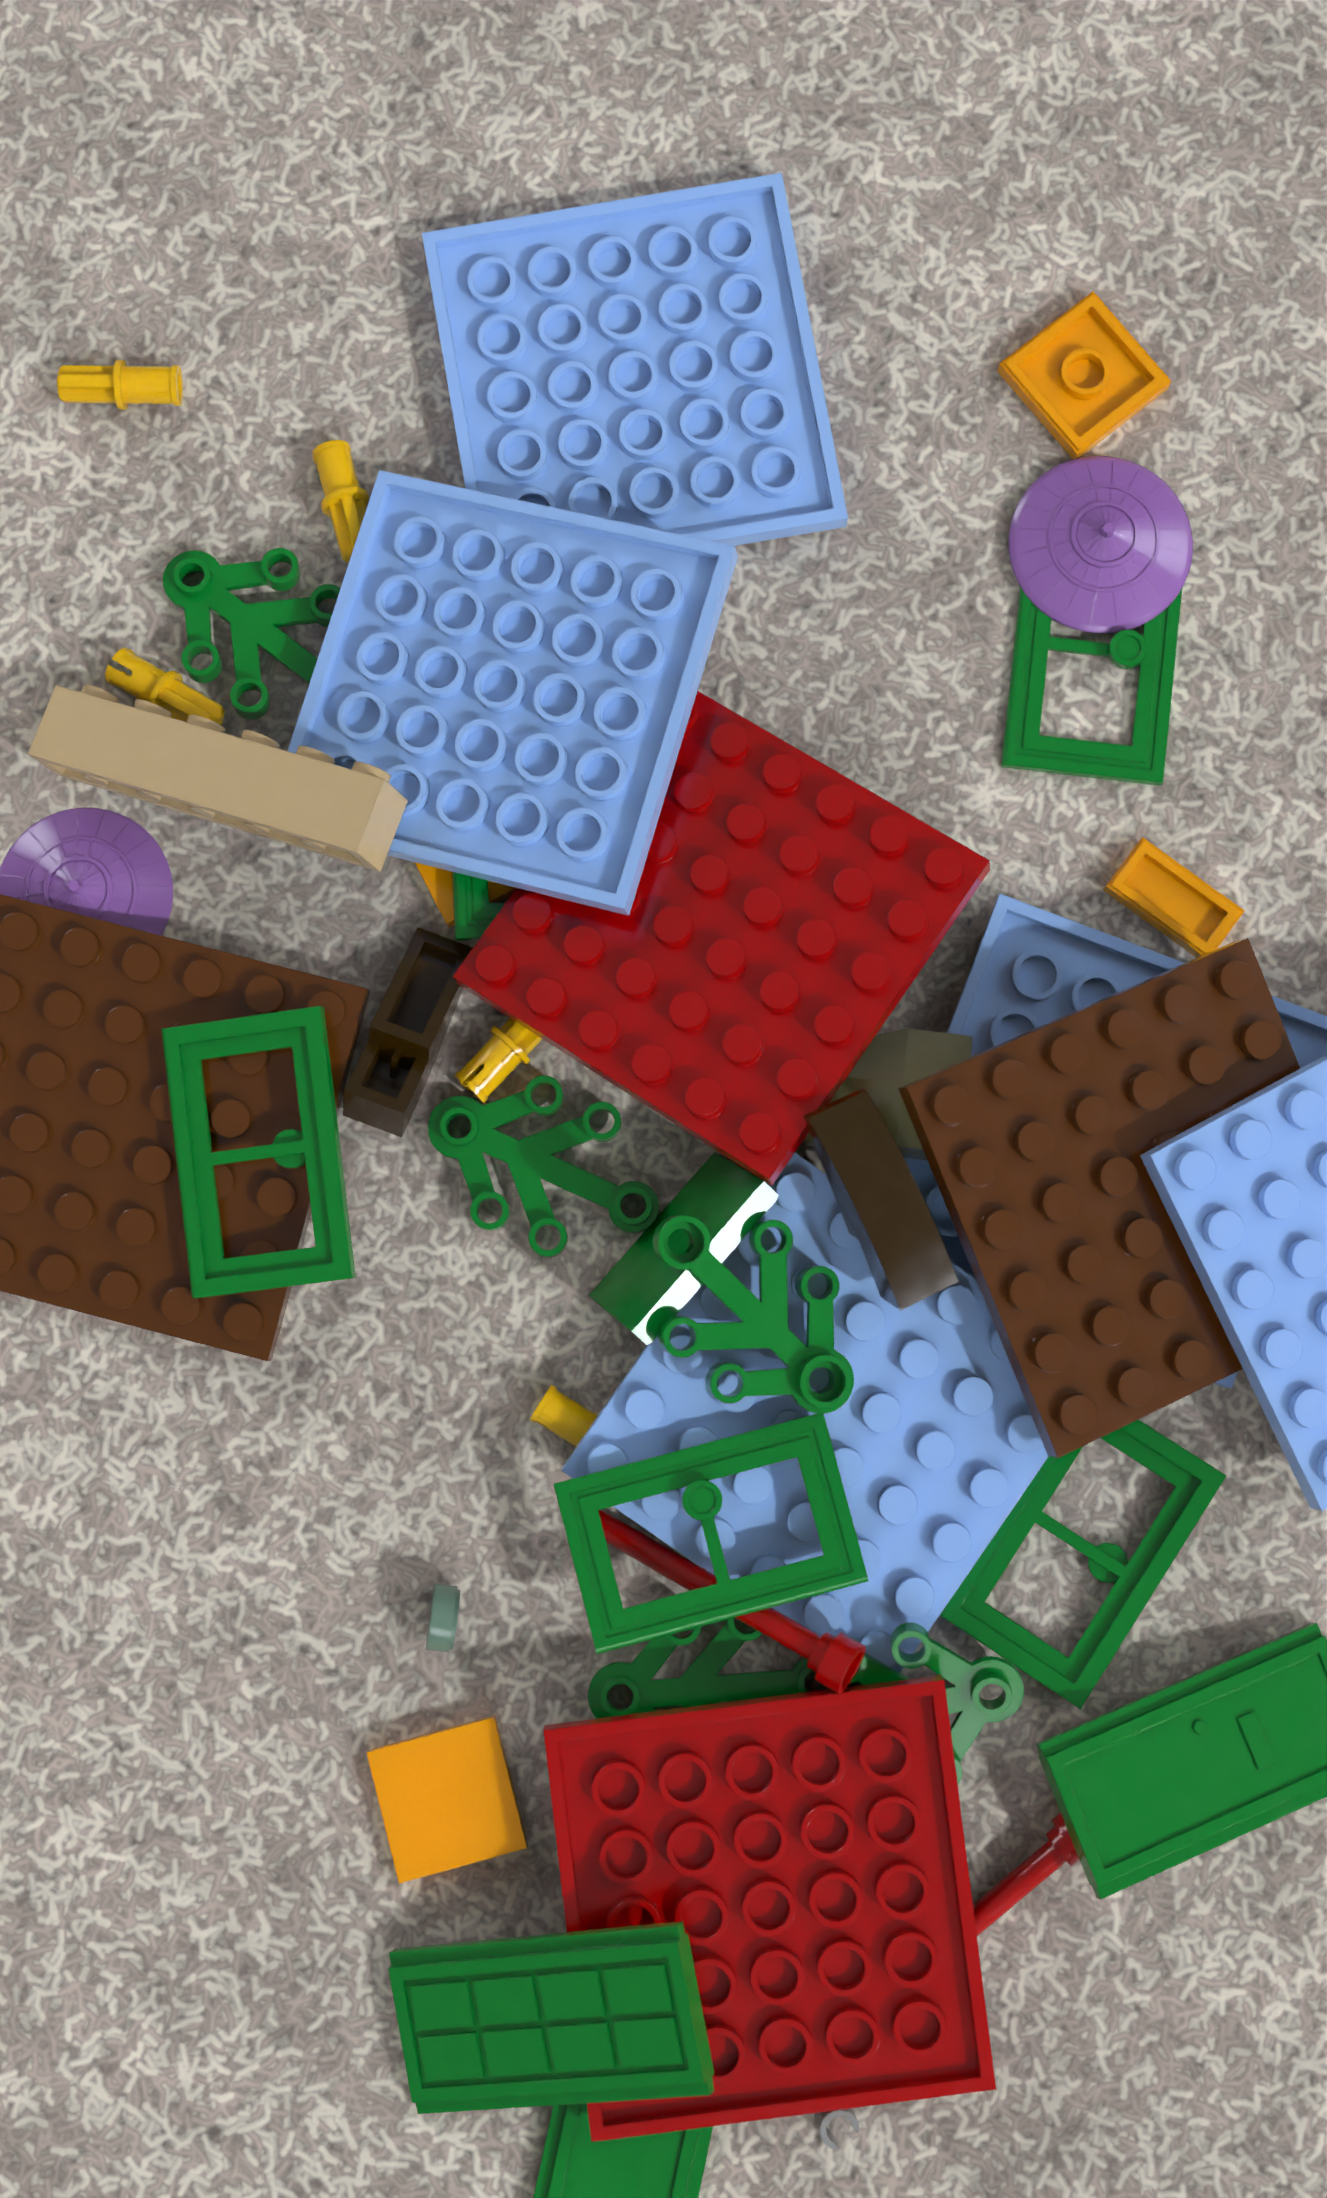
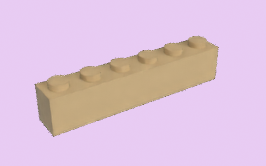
[28,684,408,872]

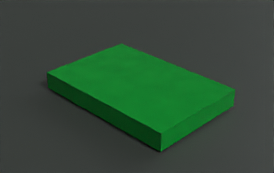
[588,1152,779,1346]

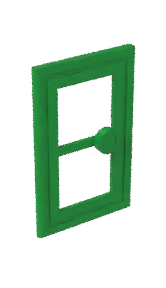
[1001,587,1182,786]
[161,1006,356,1299]
[553,1413,869,1654]
[940,1420,1226,1710]

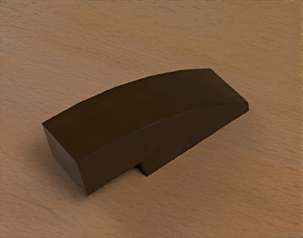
[343,927,473,1137]
[804,1088,959,1311]

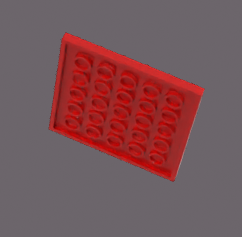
[453,691,990,1186]
[543,1675,996,2142]

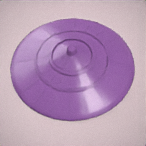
[1008,456,1193,633]
[0,808,173,936]

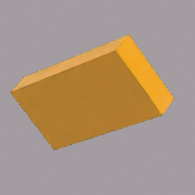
[1103,837,1245,958]

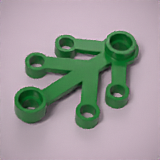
[163,548,340,720]
[428,1075,659,1258]
[653,1215,854,1414]
[588,1618,830,1719]
[850,1622,1024,1784]

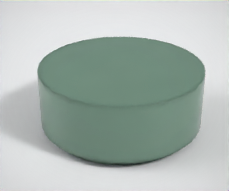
[426,1583,460,1652]

